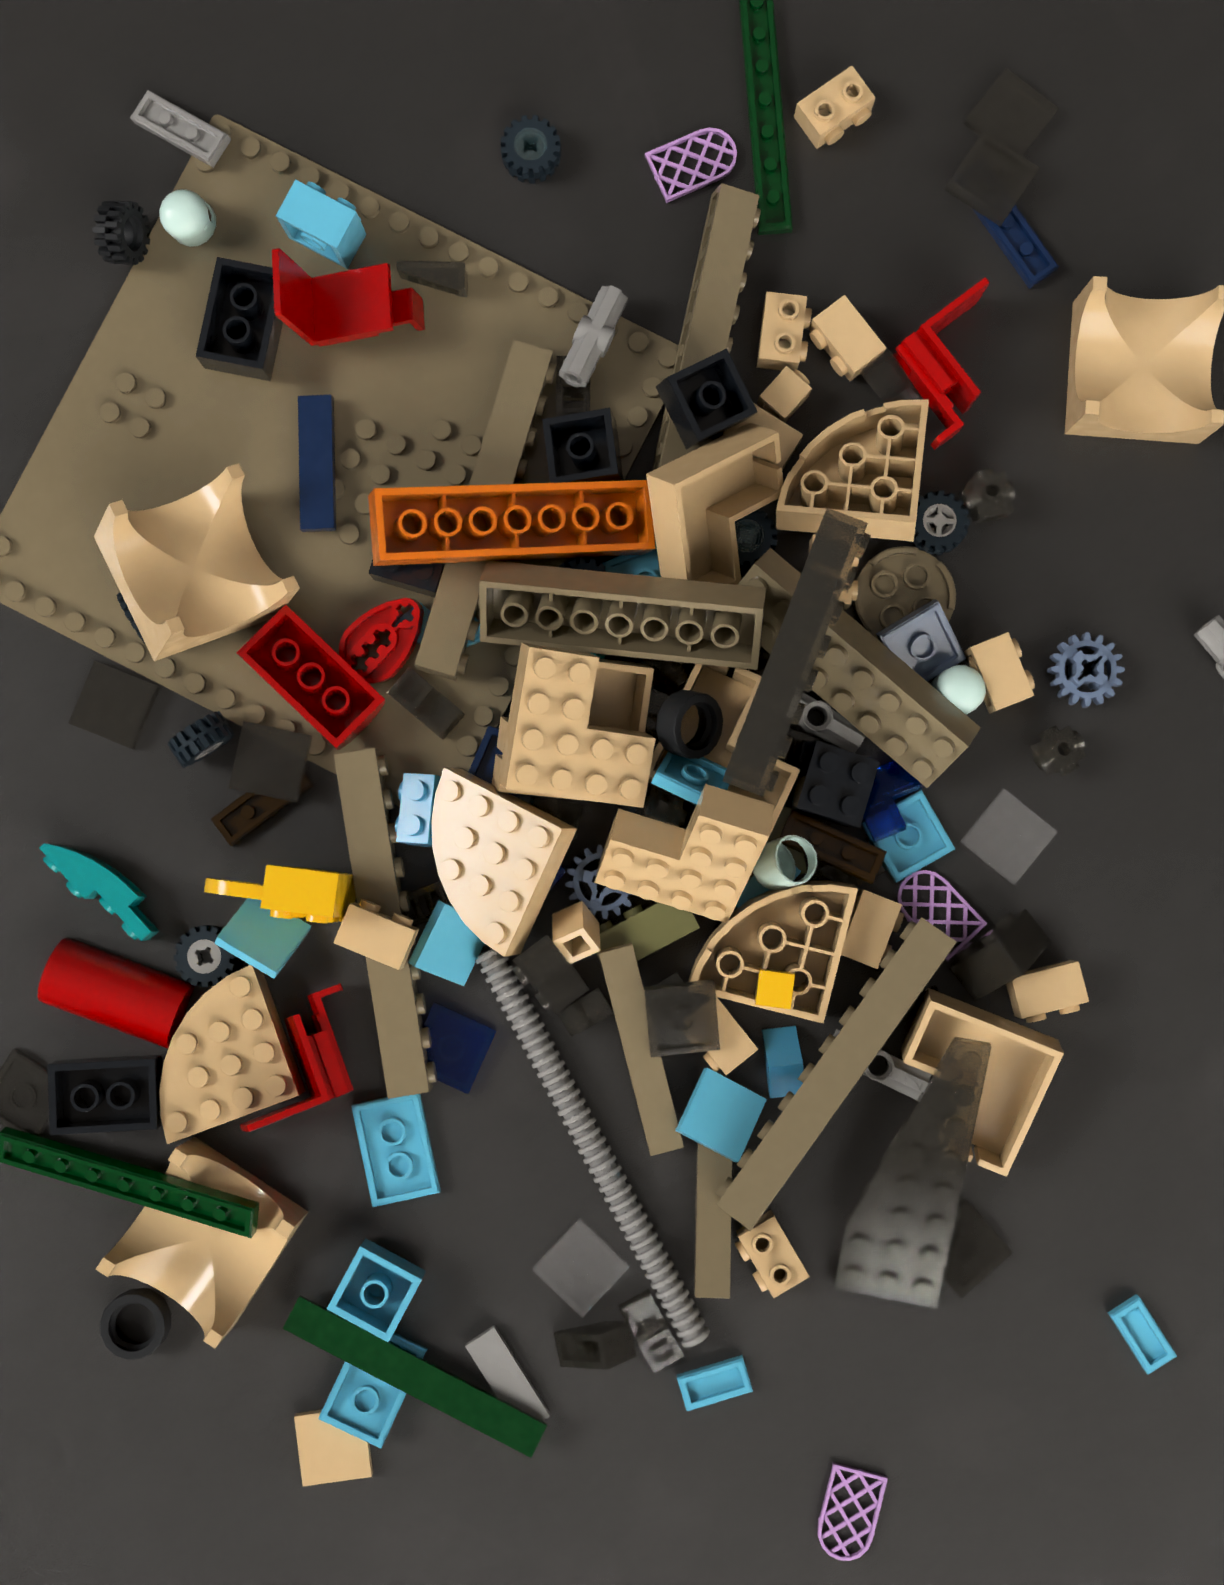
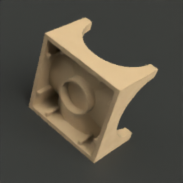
[1065,276,1224,444]
[94,463,300,661]
[96,1137,308,1349]

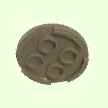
[853,546,956,640]

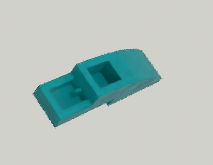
[39,843,159,941]

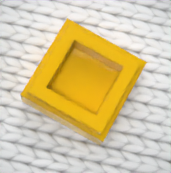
[755,968,795,1009]

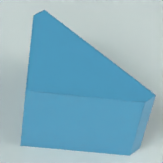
[761,1026,803,1098]

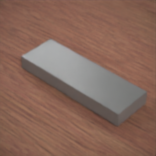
[130,90,231,168]
[465,1325,550,1421]

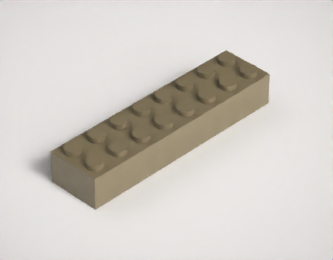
[738,548,981,788]
[479,560,766,670]

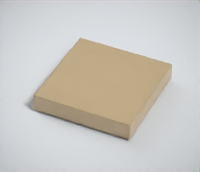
[294,1410,373,1487]

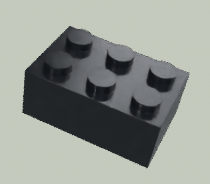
[196,257,283,381]
[47,1055,162,1135]

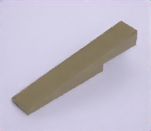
[598,942,684,1156]
[694,1143,732,1299]

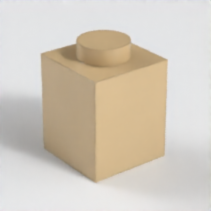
[757,366,812,423]
[552,901,601,964]

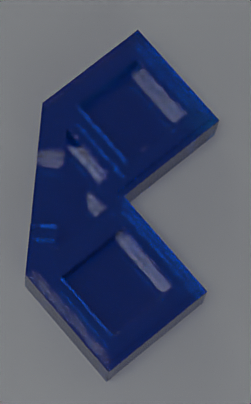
[863,761,923,843]

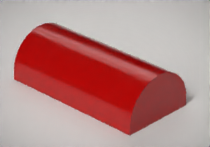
[236,604,385,750]
[38,937,194,1049]

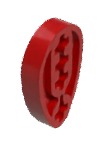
[339,598,424,683]

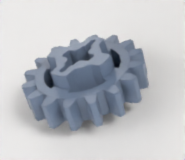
[1047,632,1125,708]
[565,845,632,919]

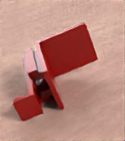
[272,248,425,347]
[891,277,990,450]
[240,983,354,1132]

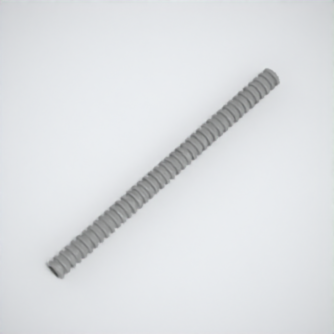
[475,949,710,1347]

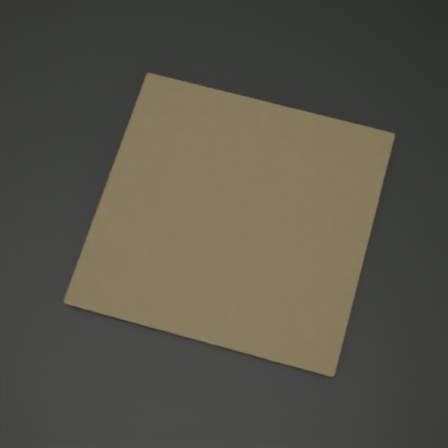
[0,114,679,807]

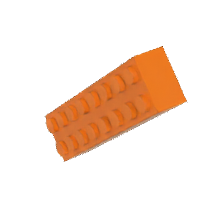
[368,480,655,566]

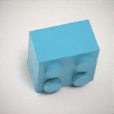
[276,179,366,269]
[327,1238,426,1343]

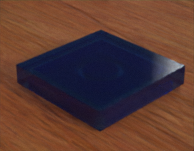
[423,1002,497,1094]

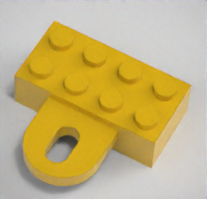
[204,865,356,924]

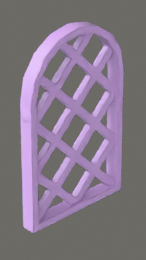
[645,127,737,203]
[897,870,987,961]
[817,1462,888,1561]

